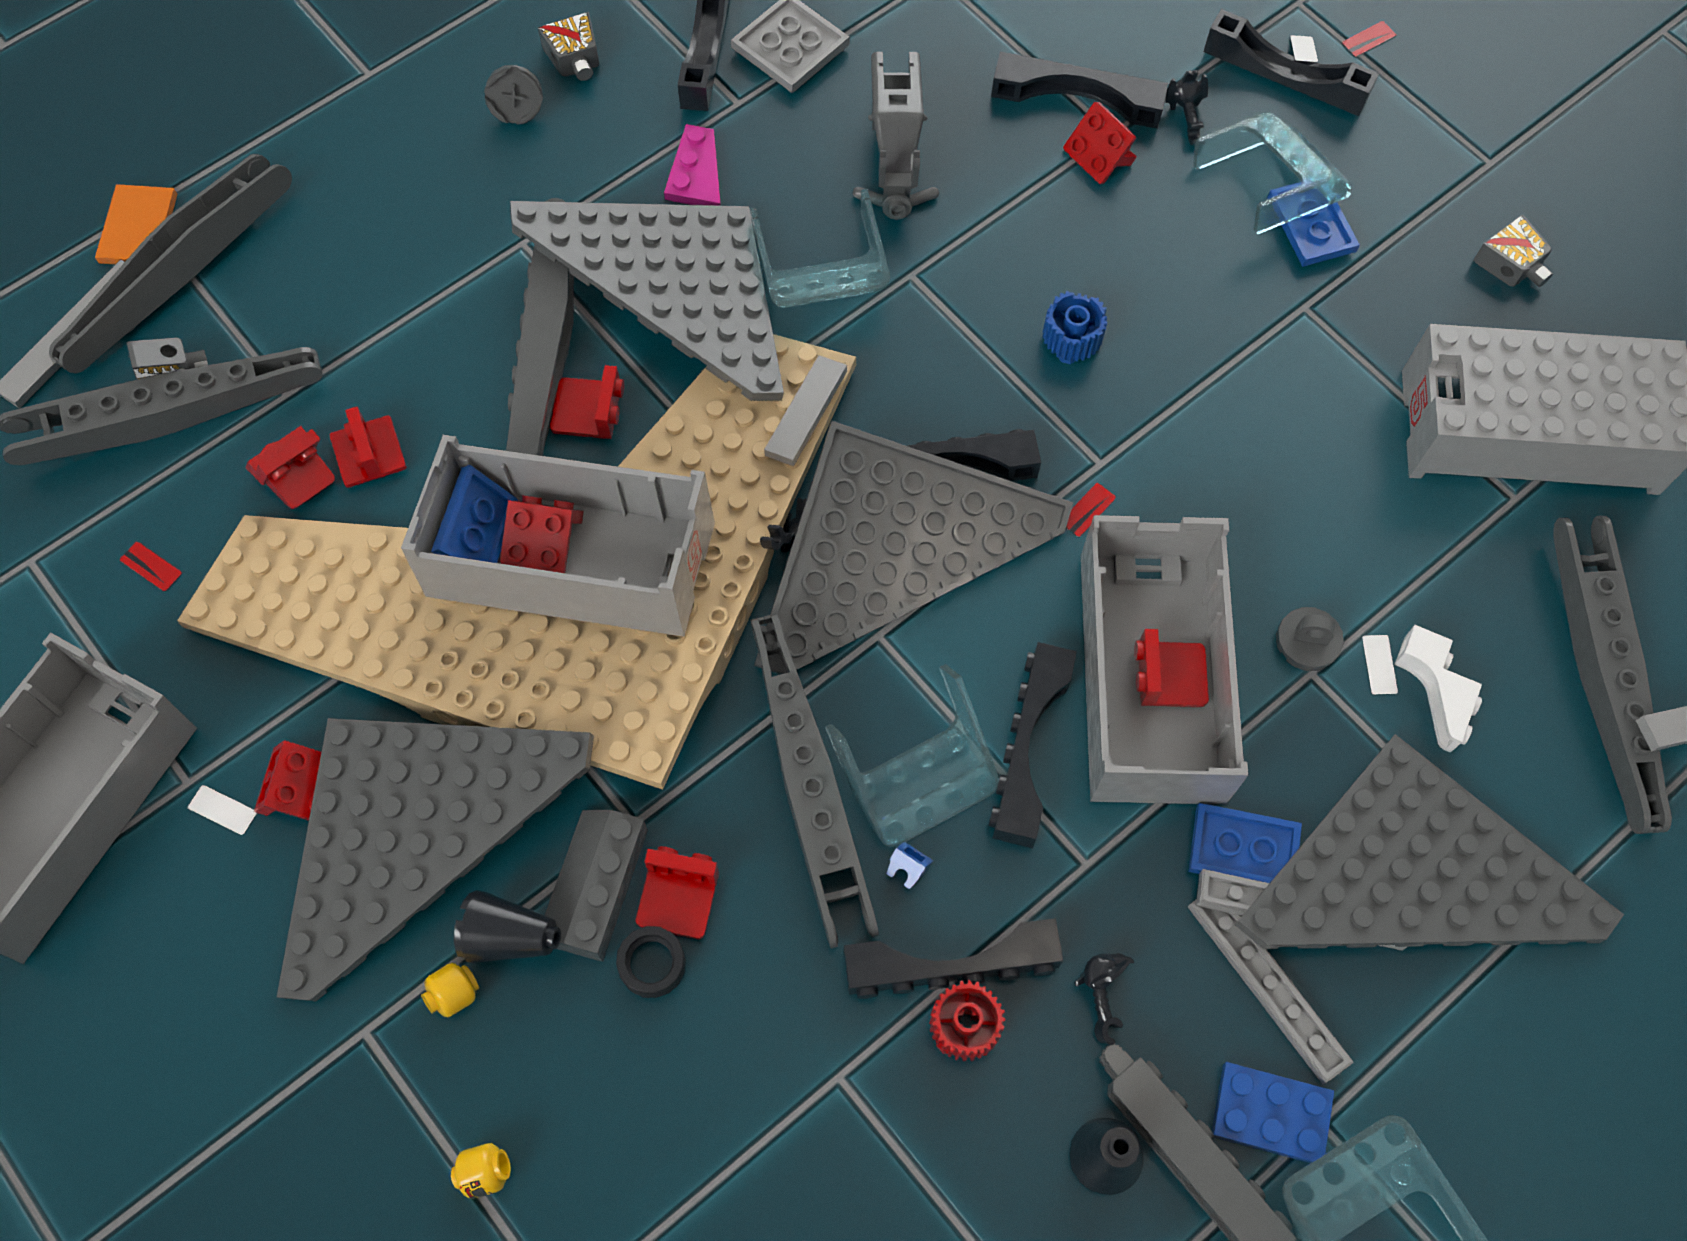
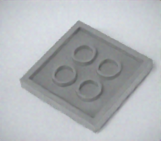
[731,0,850,93]

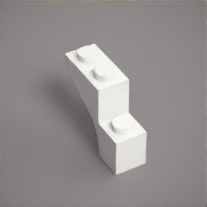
[1395,625,1482,753]

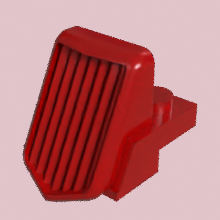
[246,426,335,509]

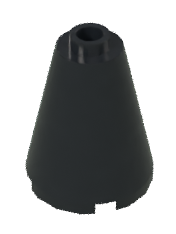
[454,890,561,963]
[1070,1118,1144,1195]

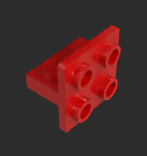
[1063,102,1137,184]
[330,406,407,488]

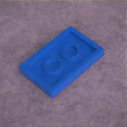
[1267,176,1360,267]
[431,465,519,563]
[1188,803,1302,883]
[1212,1062,1334,1166]

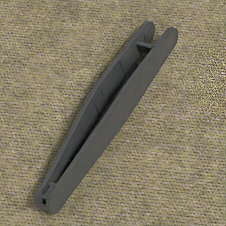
[49,154,292,373]
[506,198,574,456]
[0,347,323,465]
[1553,515,1672,834]
[751,613,879,949]

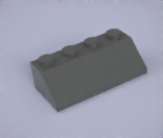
[544,810,648,962]

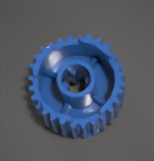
[1042,291,1107,364]

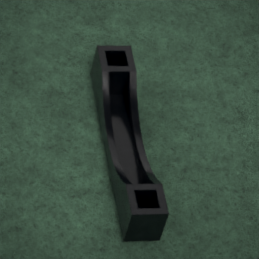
[678,0,729,111]
[1203,9,1379,116]
[991,52,1168,129]
[907,429,1041,481]
[988,642,1077,848]
[844,918,1063,999]

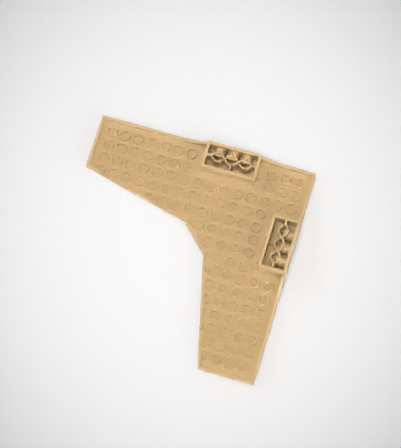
[177,334,857,790]

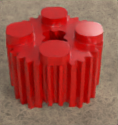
[929,980,1005,1061]

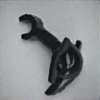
[1165,70,1209,145]
[760,498,806,552]
[1074,953,1134,1045]

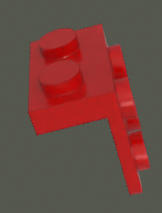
[550,365,624,439]
[500,495,584,573]
[1134,629,1209,707]
[636,846,719,939]

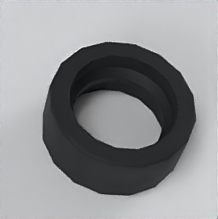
[616,926,686,998]

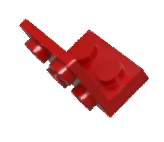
[253,740,322,820]

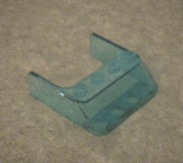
[1193,112,1352,234]
[750,189,890,307]
[825,664,999,847]
[1282,1115,1488,1241]

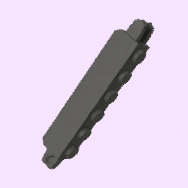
[1099,1043,1297,1241]

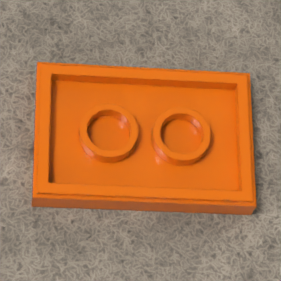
[95,184,178,265]

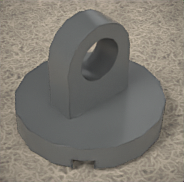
[484,65,543,124]
[1276,607,1344,671]

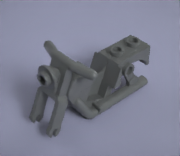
[852,52,939,220]

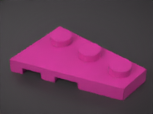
[664,124,721,206]

